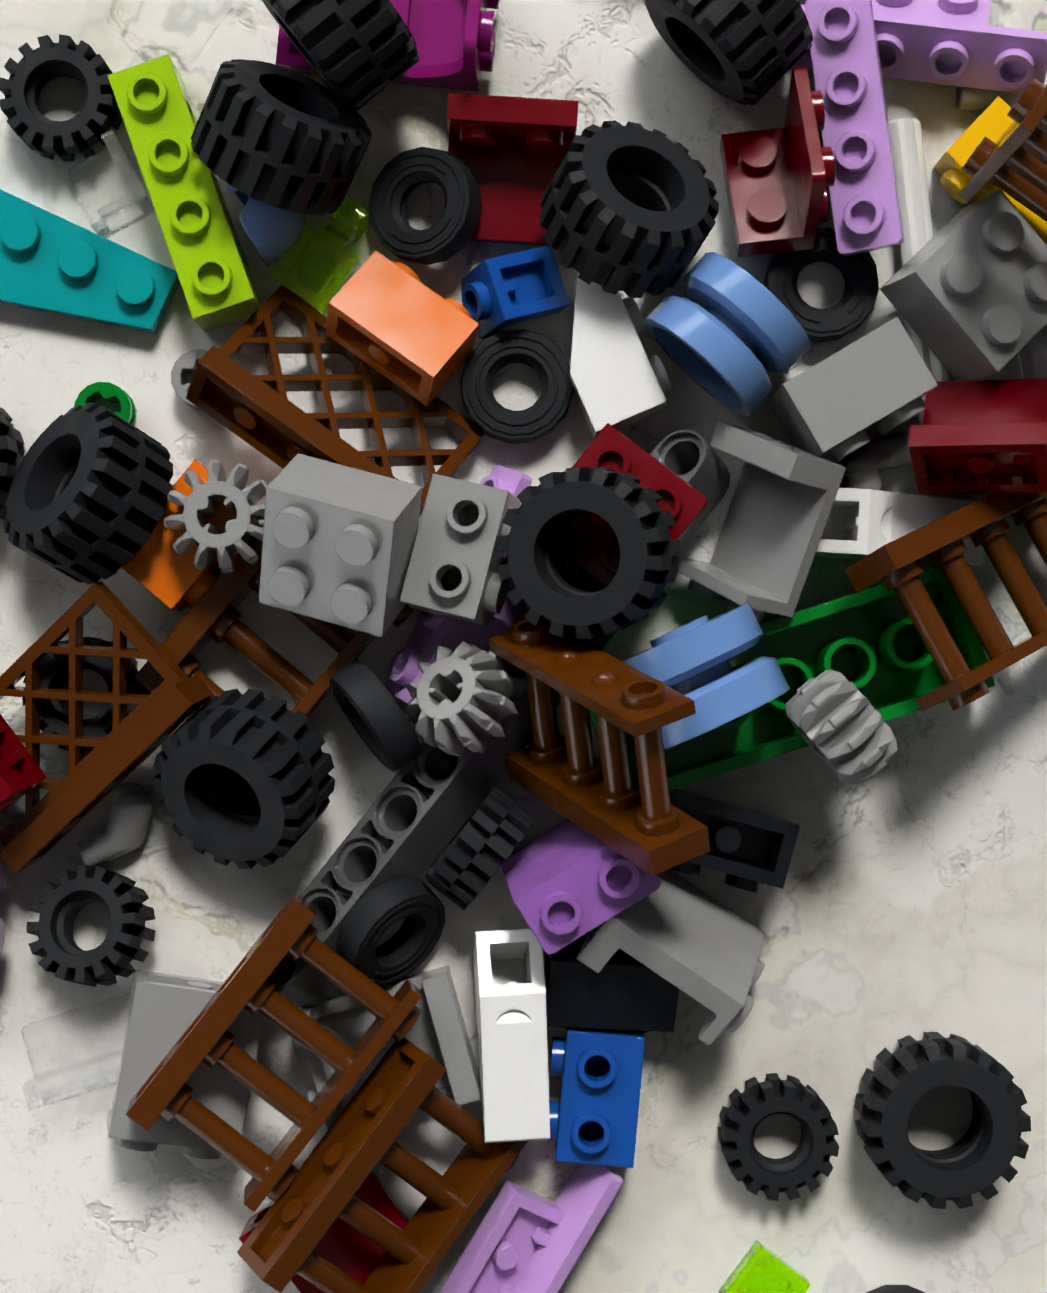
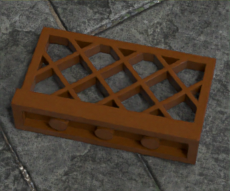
[186,285,485,516]
[0,581,214,874]

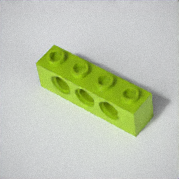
[107,54,262,332]

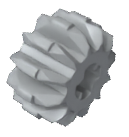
[164,460,268,574]
[404,641,519,757]
[785,670,898,785]

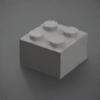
[880,189,1047,381]
[767,317,938,463]
[259,453,422,637]

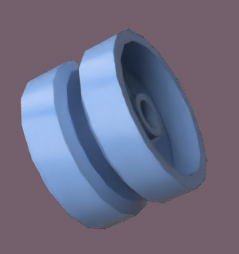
[645,252,811,417]
[622,602,790,749]

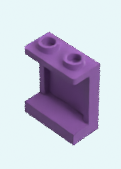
[501,818,661,954]

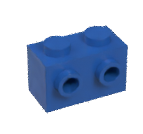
[547,1028,645,1168]

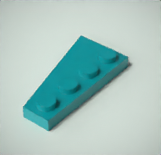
[0,189,180,334]

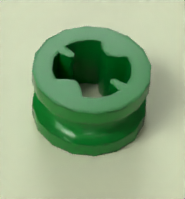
[74,382,137,426]

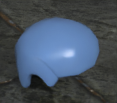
[226,184,306,266]

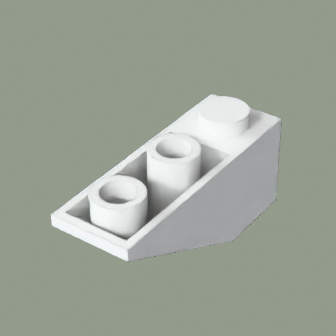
[569,272,671,439]
[814,488,983,567]
[472,929,550,1143]

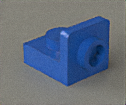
[461,246,570,338]

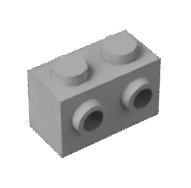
[399,473,520,627]

